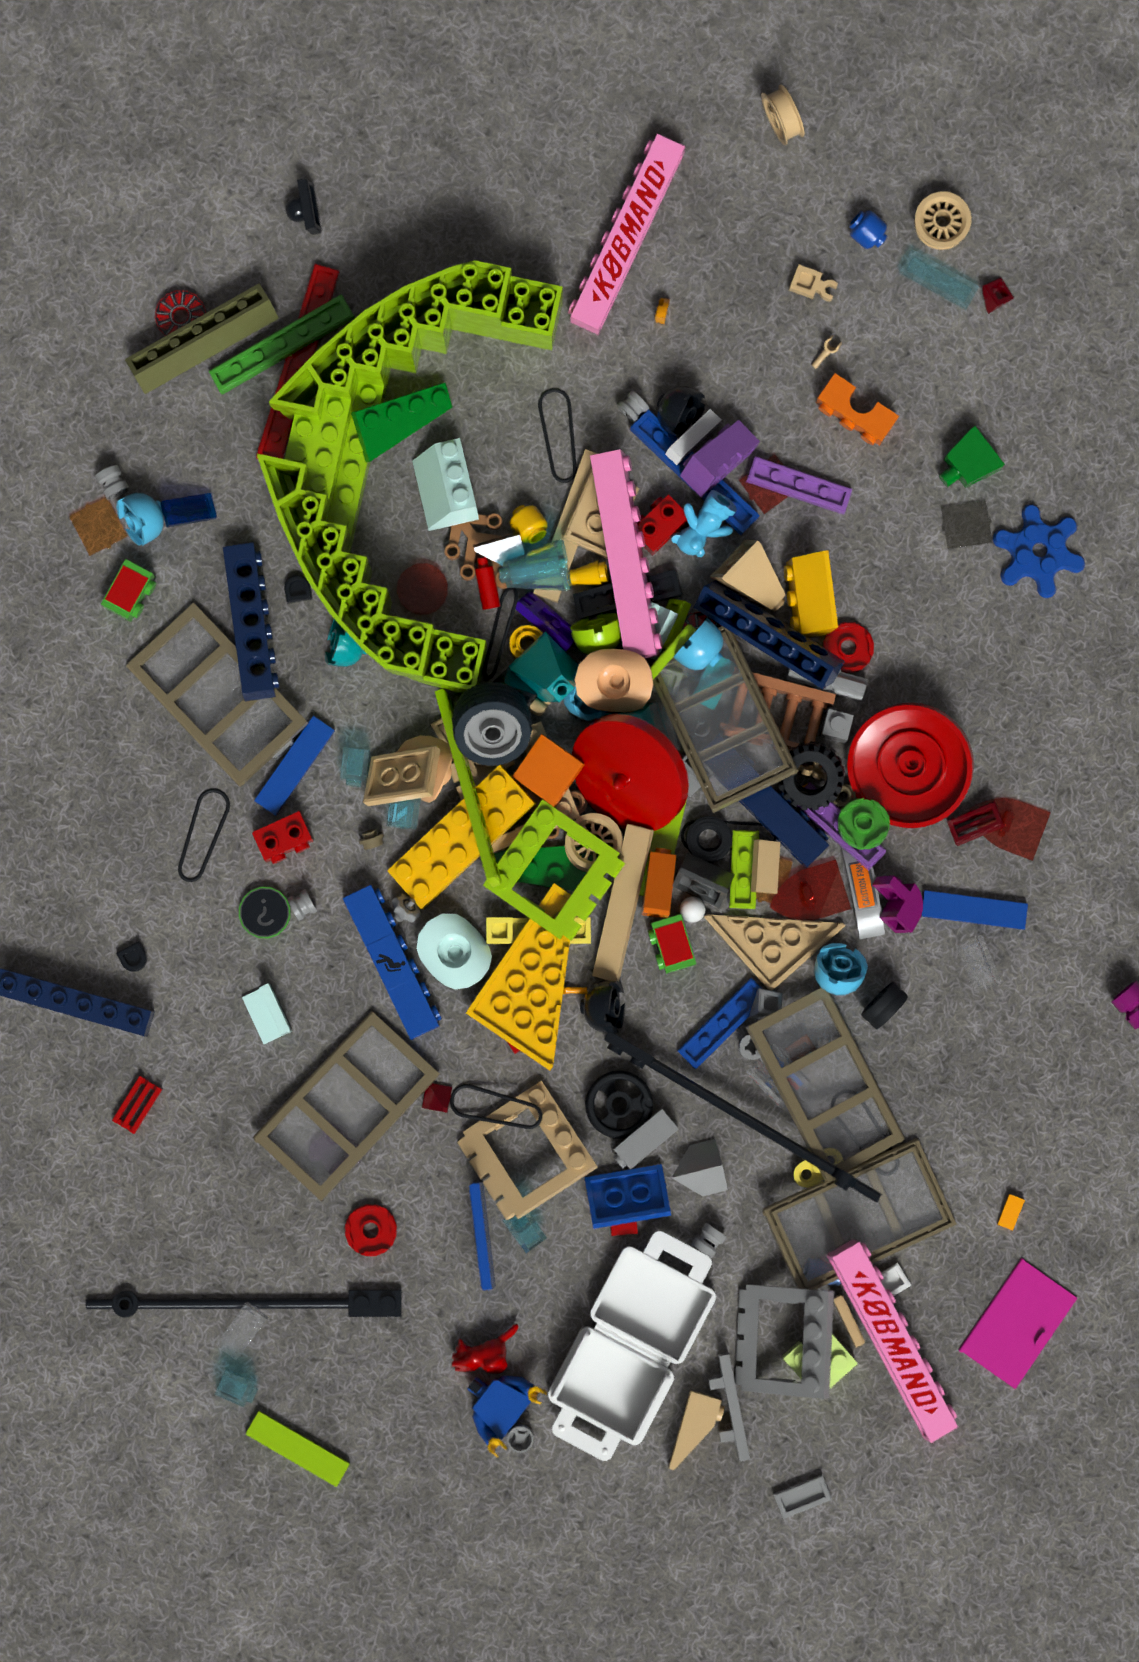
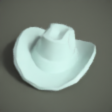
[417,914,492,989]

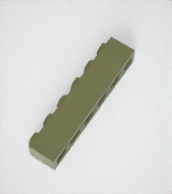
[125,283,279,394]

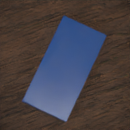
[469,1182,496,1290]

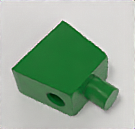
[939,426,1005,488]

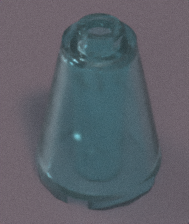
[499,540,571,591]

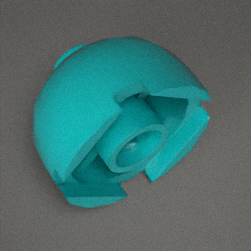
[325,619,367,667]

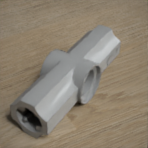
[786,669,868,701]

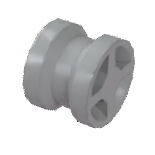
[617,390,649,423]
[287,889,317,921]
[739,1035,761,1060]

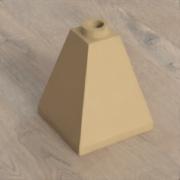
[710,540,785,611]

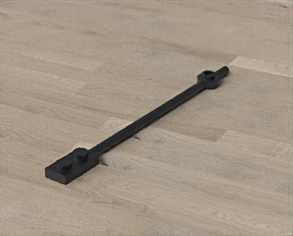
[604,1032,882,1203]
[86,1290,402,1318]

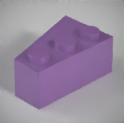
[680,420,760,498]

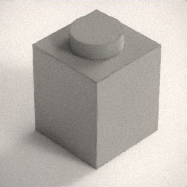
[820,709,854,743]

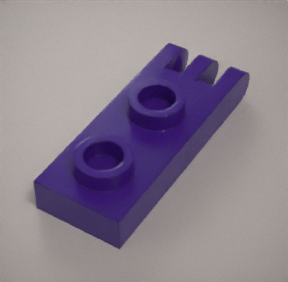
[516,592,575,652]

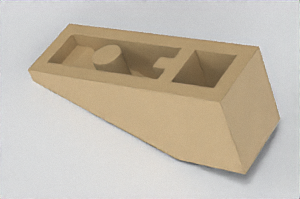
[668,1390,725,1470]

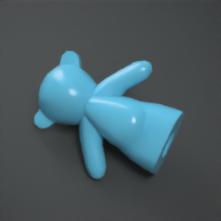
[671,490,737,557]

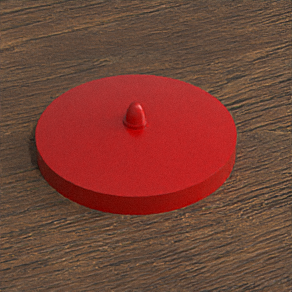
[847,703,974,828]
[572,714,689,831]

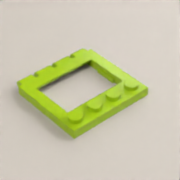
[483,799,626,941]

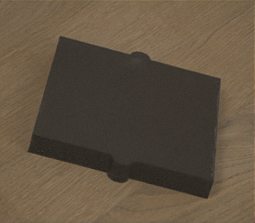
[941,501,992,549]

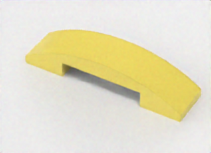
[486,917,591,944]

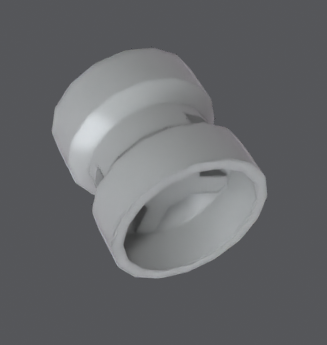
[95,465,130,500]
[691,1223,727,1259]
[507,1424,534,1453]

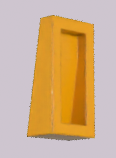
[997,1194,1025,1230]

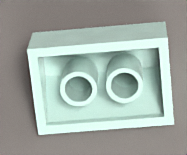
[412,438,479,531]

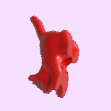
[451,1324,519,1374]

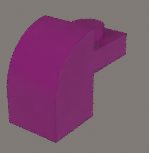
[872,875,923,933]

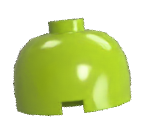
[570,613,622,655]

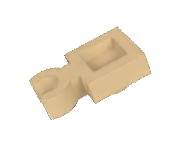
[789,264,838,301]

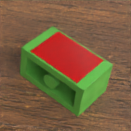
[101,559,157,622]
[647,914,696,974]

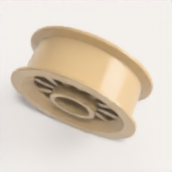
[761,84,805,145]
[915,192,971,250]
[565,813,623,872]

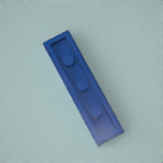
[254,716,335,816]
[921,890,1028,930]
[678,978,762,1070]

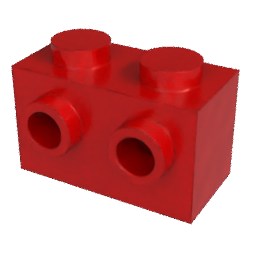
[637,494,688,556]
[252,811,314,864]

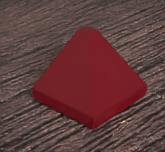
[982,277,1014,314]
[422,1083,452,1113]

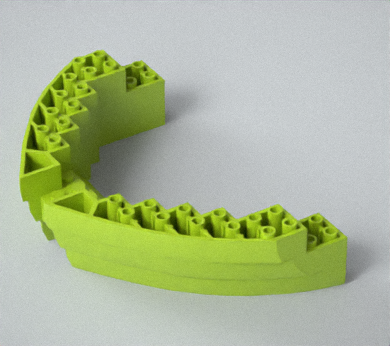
[257,260,563,694]

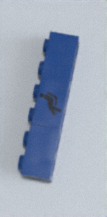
[343,885,442,1040]

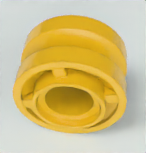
[509,625,543,659]

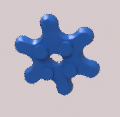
[993,504,1085,598]

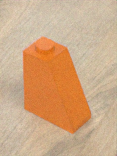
[641,848,676,919]

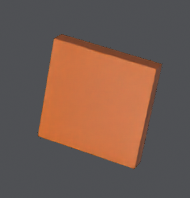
[512,734,585,807]

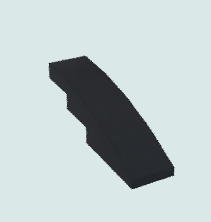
[573,569,683,619]

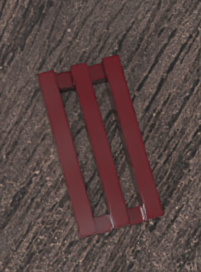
[947,801,1005,846]

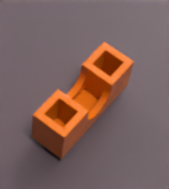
[816,373,899,446]

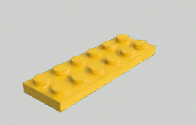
[387,765,536,909]

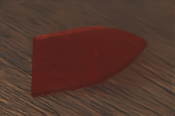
[969,798,1051,861]
[769,860,851,921]

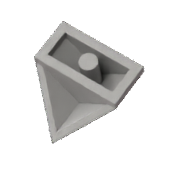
[672,1139,728,1196]

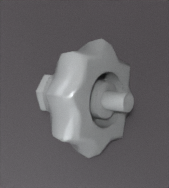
[392,893,421,923]

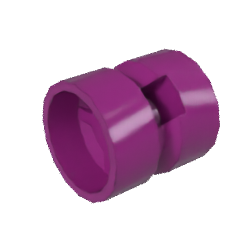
[1111,980,1139,1030]

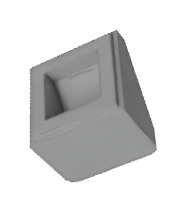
[750,988,782,1020]

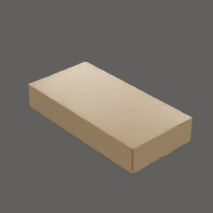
[751,840,780,894]
[833,1294,865,1347]

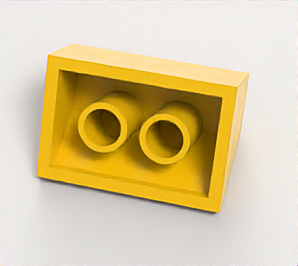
[784,550,838,638]

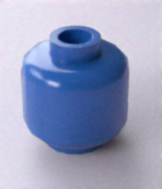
[849,211,887,249]

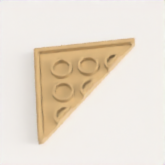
[704,914,845,991]

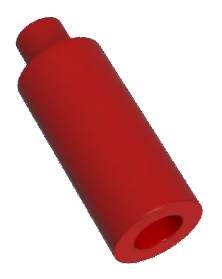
[475,557,501,610]

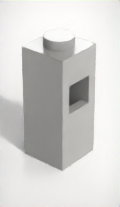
[613,1109,679,1170]

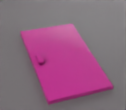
[959,1258,1077,1389]

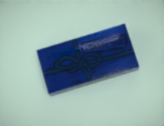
[160,493,217,528]

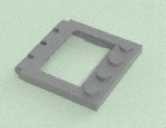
[735,1284,834,1399]

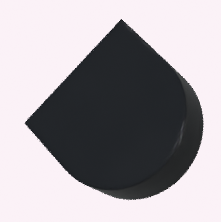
[284,575,313,604]
[116,941,147,972]

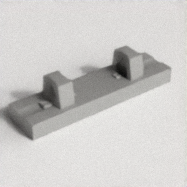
[708,1353,750,1461]

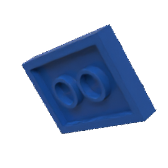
[584,1164,671,1229]

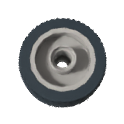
[452,682,532,766]

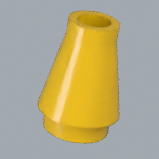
[570,560,609,585]

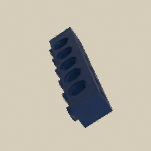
[223,543,279,702]
[693,580,845,689]
[0,968,155,1037]

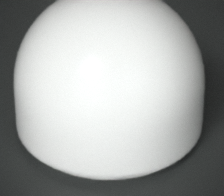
[679,897,705,923]

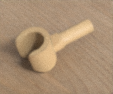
[812,335,842,369]
[529,698,551,716]

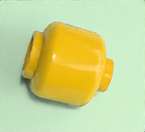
[510,505,548,544]

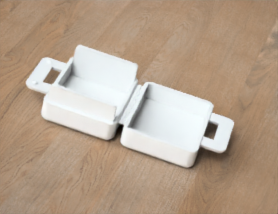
[548,1231,716,1461]

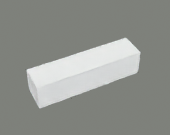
[665,409,722,465]

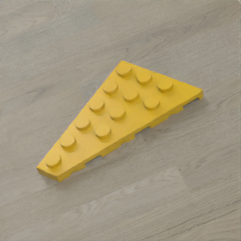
[466,883,571,1071]

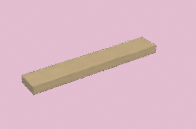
[533,449,598,603]
[592,824,654,982]

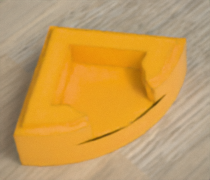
[655,298,670,324]

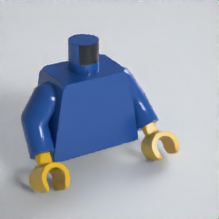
[467,1375,547,1457]

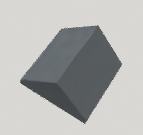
[673,853,735,908]

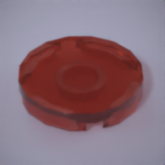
[397,563,448,615]

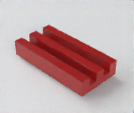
[112,1076,163,1134]

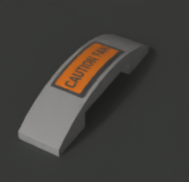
[840,846,885,940]

